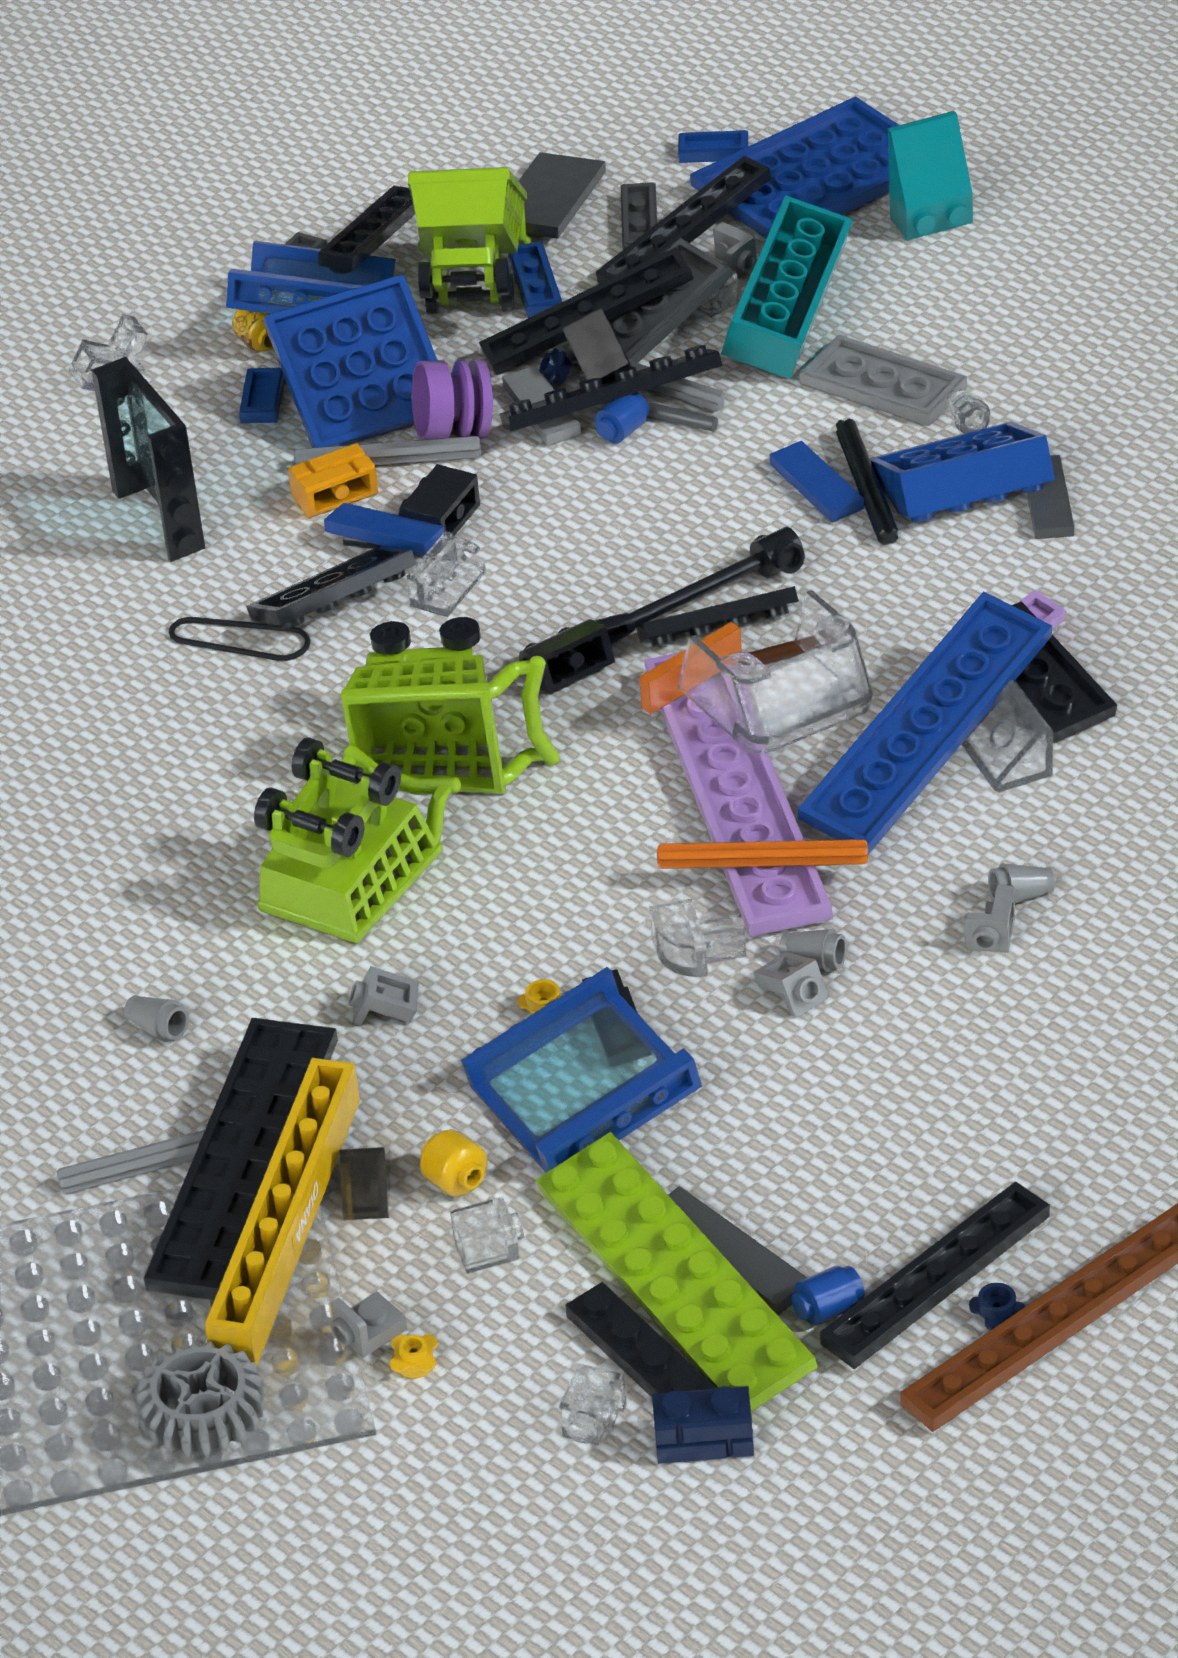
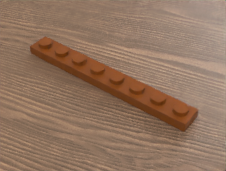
[900,1203,1178,1432]

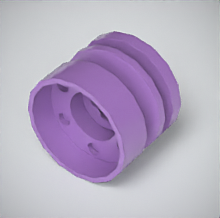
[411,359,493,440]

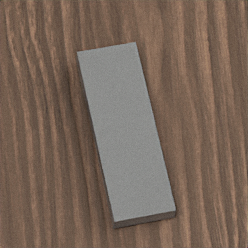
[502,366,581,446]

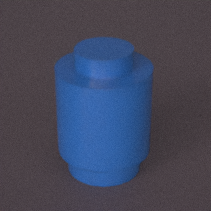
[595,393,649,443]
[791,1265,865,1326]

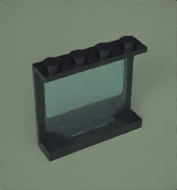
[91,357,205,562]

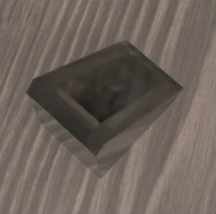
[339,1146,391,1220]

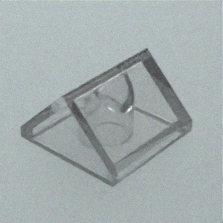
[961,680,1053,793]

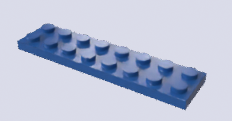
[798,591,1052,855]

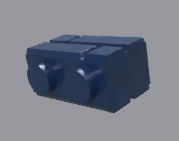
[652,1386,754,1464]

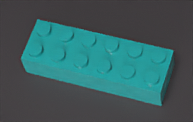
[721,195,853,379]

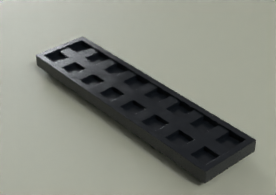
[143,1018,338,1300]

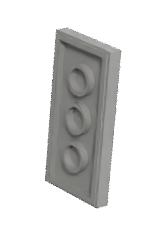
[800,335,967,426]

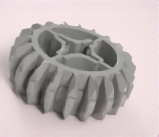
[135,1340,266,1459]

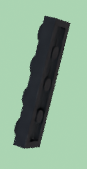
[636,586,799,647]
[565,1282,716,1397]

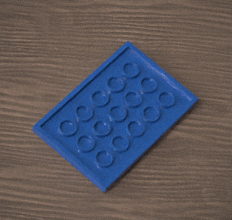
[690,96,899,238]

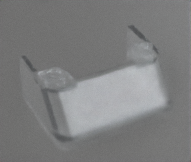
[678,590,873,754]

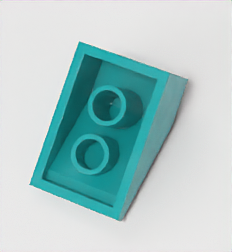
[888,111,973,241]

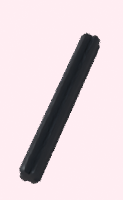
[836,418,898,545]

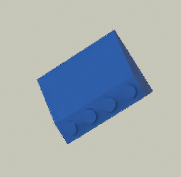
[870,421,1055,522]

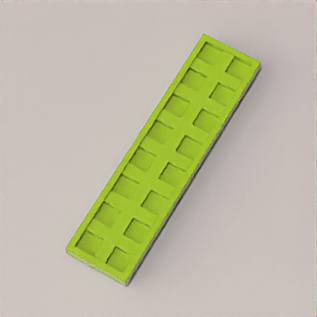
[536,1132,818,1412]

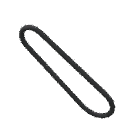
[169,617,311,661]

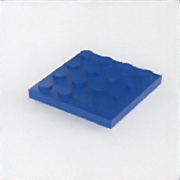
[263,274,437,448]

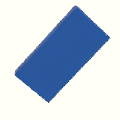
[678,130,748,163]
[239,368,285,423]

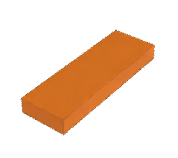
[639,622,742,714]

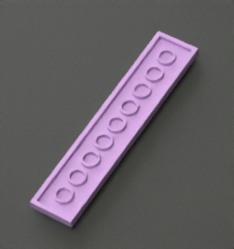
[644,652,833,937]

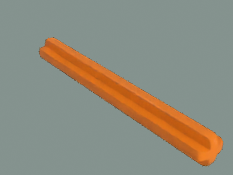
[657,839,868,869]

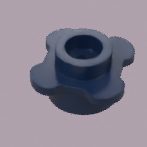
[539,348,572,386]
[969,1283,1025,1330]

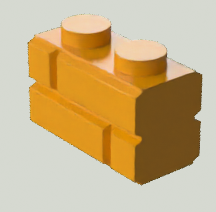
[288,443,378,518]

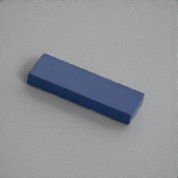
[508,242,562,318]
[769,441,864,522]
[324,502,444,556]

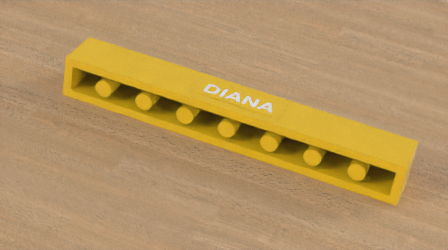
[205,1058,360,1367]

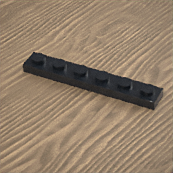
[595,156,772,284]
[318,185,415,274]
[479,247,694,375]
[499,345,723,431]
[820,1181,1050,1369]

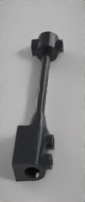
[519,526,805,694]

